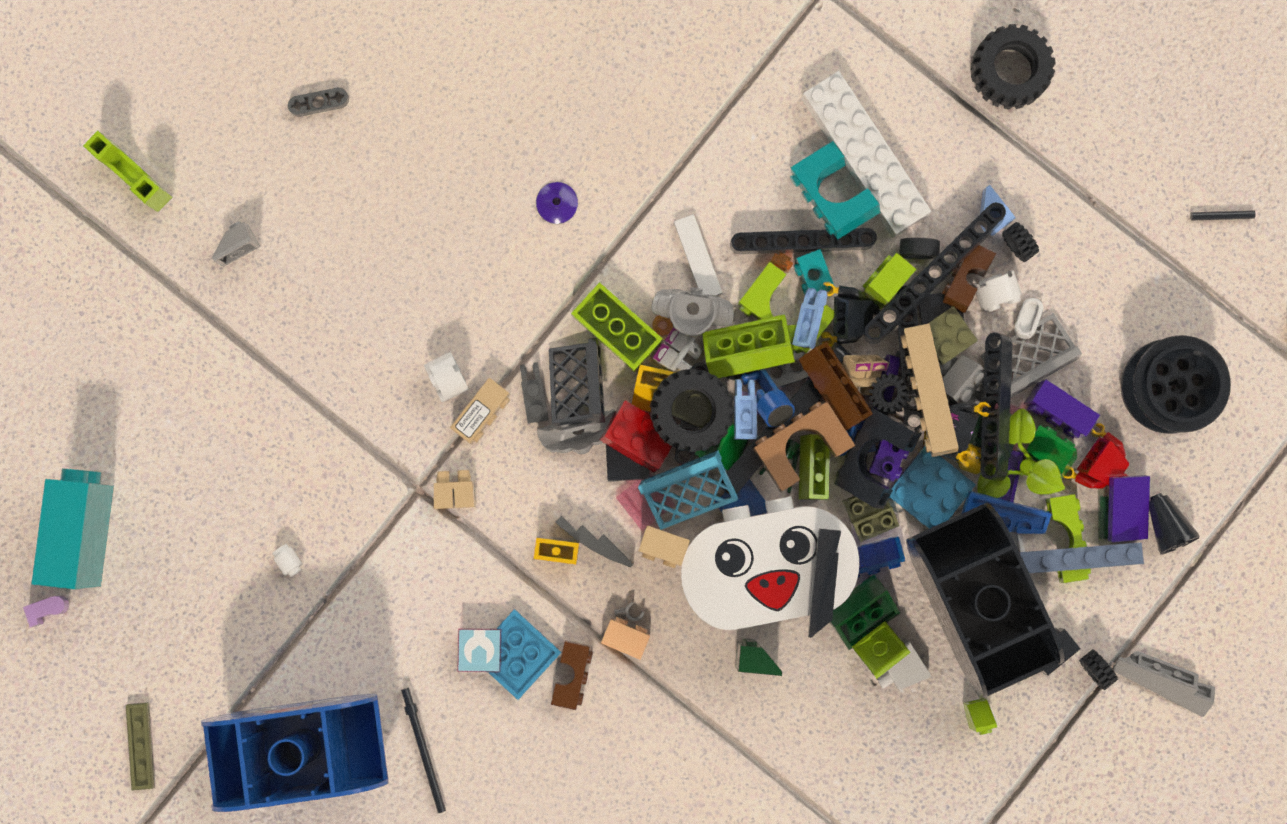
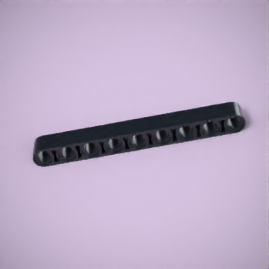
[864,202,1006,344]
[721,344,852,495]

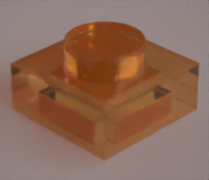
[770,253,793,273]

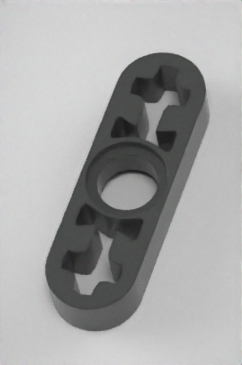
[288,87,349,117]

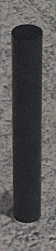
[1190,210,1256,221]

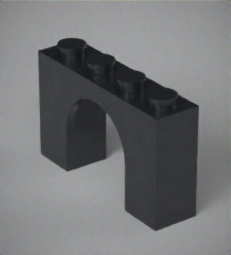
[834,408,922,509]

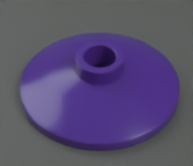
[536,182,578,224]

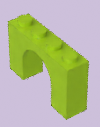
[83,130,172,212]
[738,262,834,355]

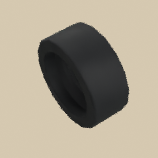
[899,238,940,259]

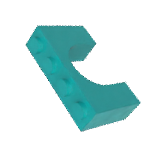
[790,141,880,240]

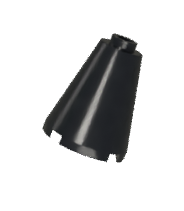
[1149,493,1200,555]

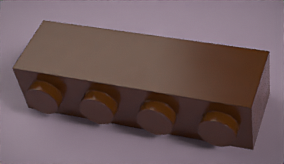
[799,342,873,431]

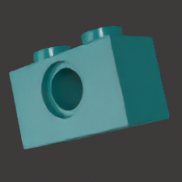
[793,249,834,297]

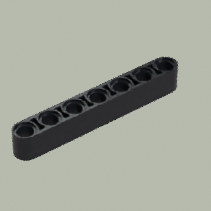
[730,228,877,254]
[896,285,923,431]
[980,332,1013,481]

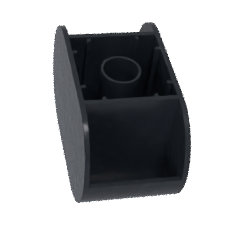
[906,502,1064,700]

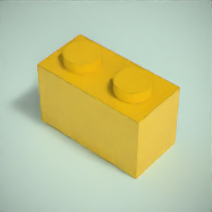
[533,538,580,565]

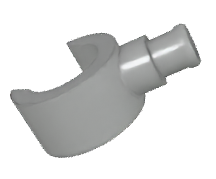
[614,602,644,621]

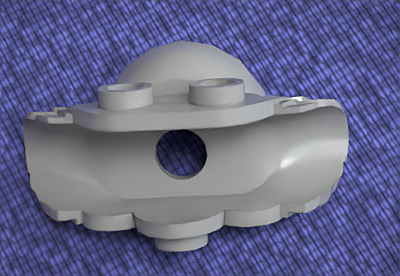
[652,287,734,336]
[537,400,615,454]

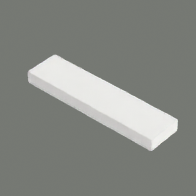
[674,214,722,296]

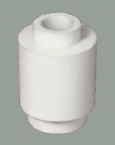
[272,544,303,577]

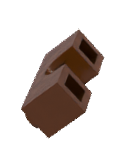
[942,245,996,313]
[551,640,593,710]

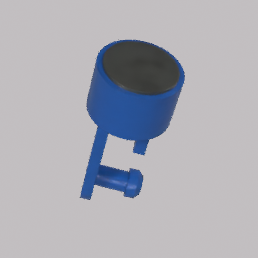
[740,369,795,427]

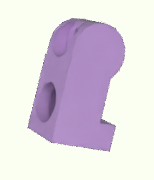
[23,596,69,627]

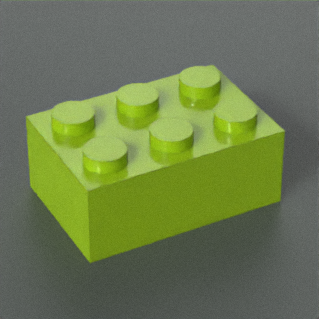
[862,253,916,310]

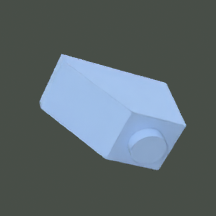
[980,185,1016,236]

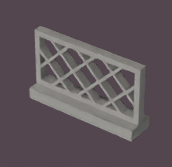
[980,313,1082,398]

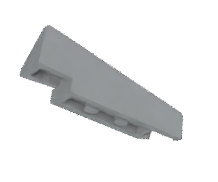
[1113,651,1215,717]

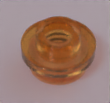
[652,315,673,336]

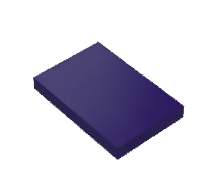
[1108,475,1150,542]

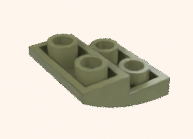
[842,496,899,542]

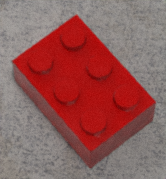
[599,400,672,473]

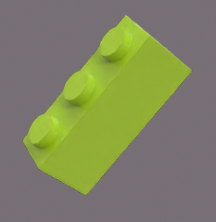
[799,434,830,500]

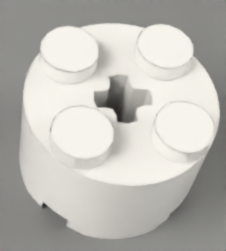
[973,270,1022,312]
[424,352,469,402]

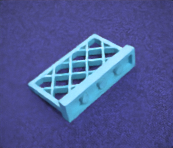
[638,451,738,530]

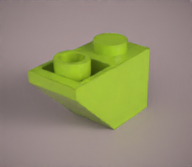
[963,699,998,735]

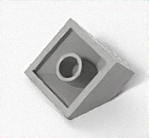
[212,222,260,267]

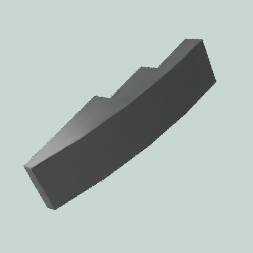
[556,516,634,568]

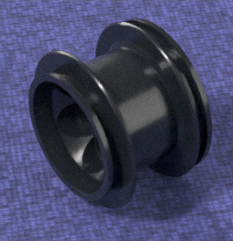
[1121,335,1231,434]

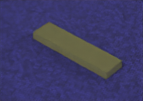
[125,702,155,791]

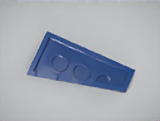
[961,491,1052,534]

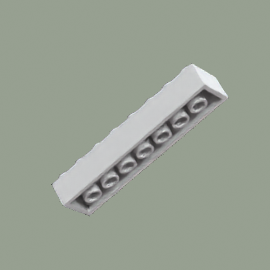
[801,71,931,238]

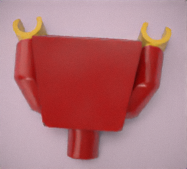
[1063,423,1129,489]

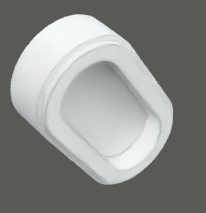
[1014,298,1043,339]

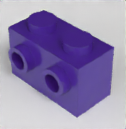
[868,440,909,482]

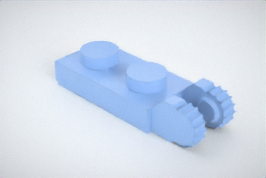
[792,288,828,349]
[734,379,757,439]

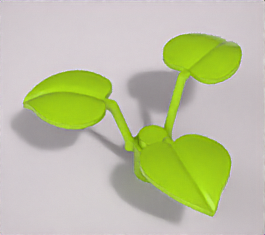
[977,408,1065,498]

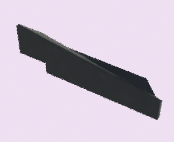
[808,528,841,638]

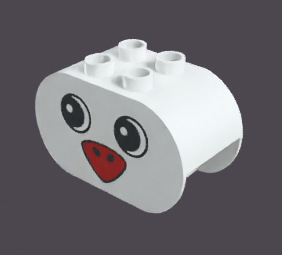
[681,497,859,630]

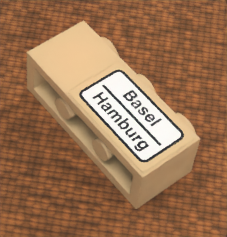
[450,378,511,444]

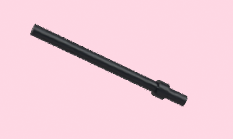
[401,687,446,813]

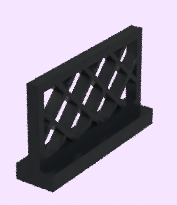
[549,338,605,427]

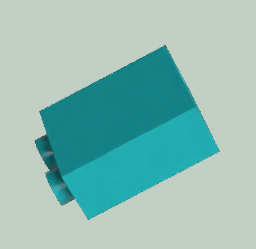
[31,468,114,589]

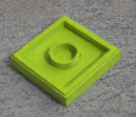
[852,621,911,679]

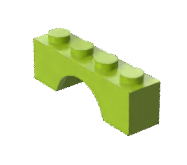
[1045,494,1091,583]

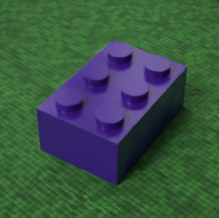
[1024,379,1100,439]

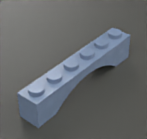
[1020,542,1144,573]

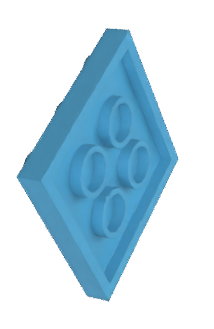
[889,446,976,529]
[487,609,562,700]

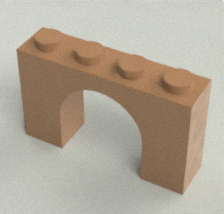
[753,402,855,493]

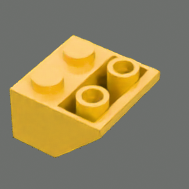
[631,365,674,412]

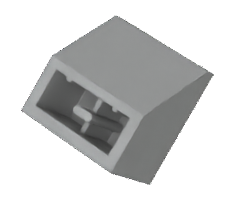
[943,354,997,405]

